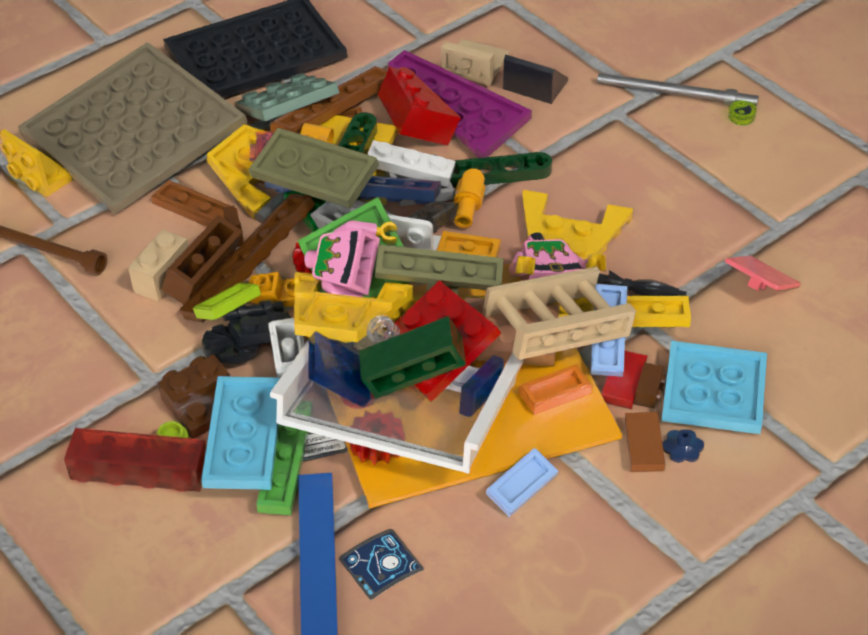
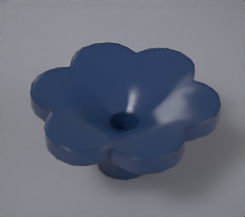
[662,429,704,463]

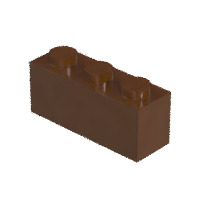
[161,215,243,305]

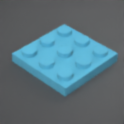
[661,341,767,434]

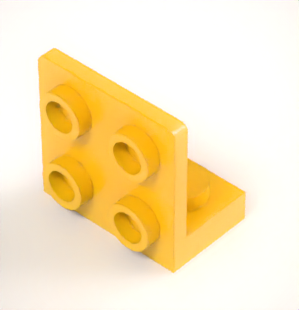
[0,129,73,198]

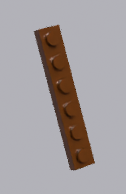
[179,194,315,323]

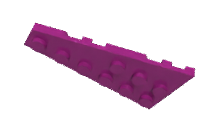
[388,50,532,158]

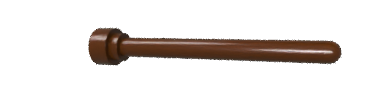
[0,225,108,275]

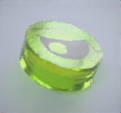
[728,100,757,125]

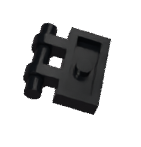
[222,299,292,347]

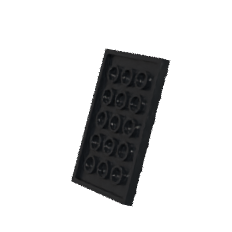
[163,0,348,98]

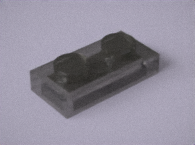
[408,201,458,233]

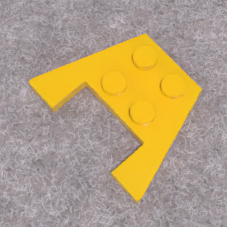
[207,124,271,219]
[522,190,633,259]
[294,272,413,343]

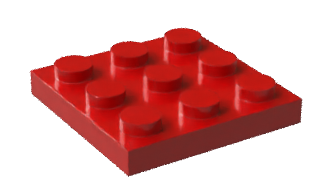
[386,280,502,402]

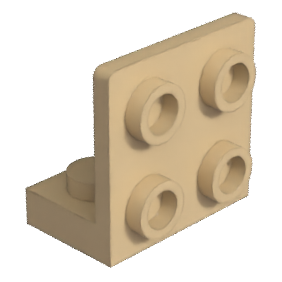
[441,39,509,85]

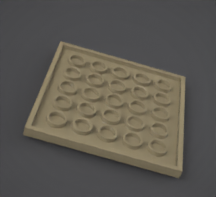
[18,42,248,215]

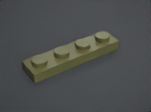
[375,244,504,290]

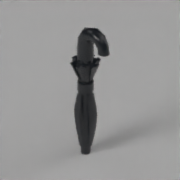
[597,270,687,296]

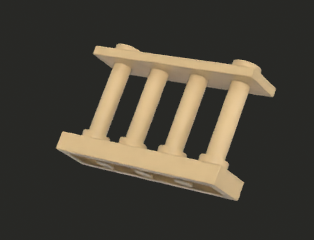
[482,267,636,360]

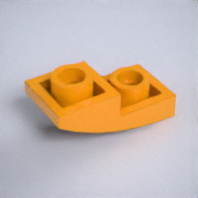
[249,272,295,307]

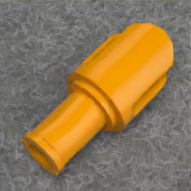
[454,169,485,228]

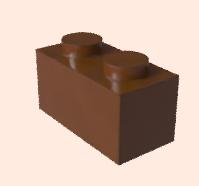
[634,362,667,409]

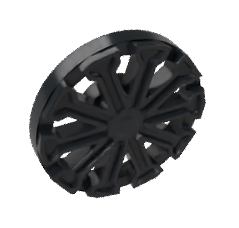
[202,323,261,364]

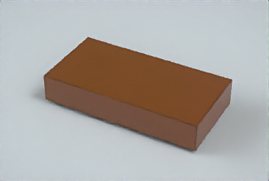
[625,412,665,472]

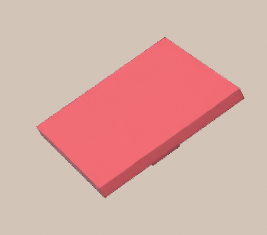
[725,256,801,291]

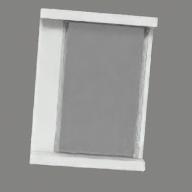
[270,338,524,474]

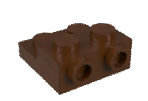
[158,354,230,440]

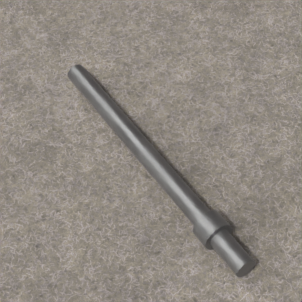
[597,73,759,106]

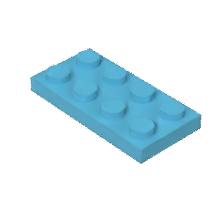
[202,376,280,490]

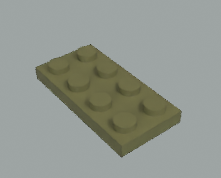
[249,128,379,209]

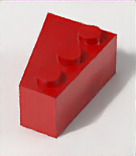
[378,66,461,146]

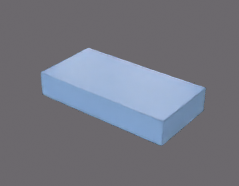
[486,448,558,517]

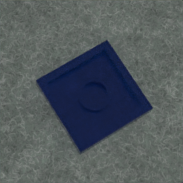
[308,331,371,407]

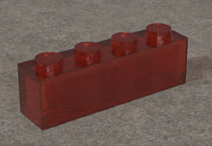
[64,428,206,492]

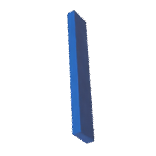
[298,473,338,635]

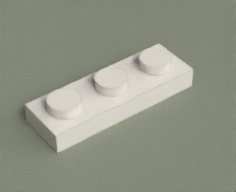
[367,140,455,187]

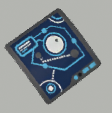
[339,529,424,600]

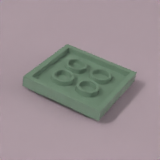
[235,73,339,121]

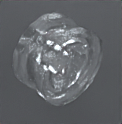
[367,315,400,344]

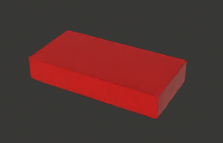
[601,350,647,409]

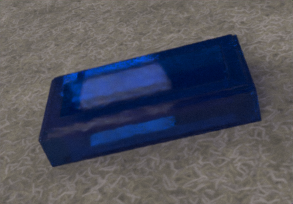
[459,355,504,418]

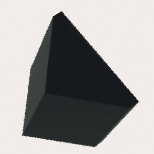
[503,54,568,104]

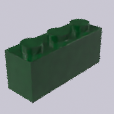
[359,316,466,399]

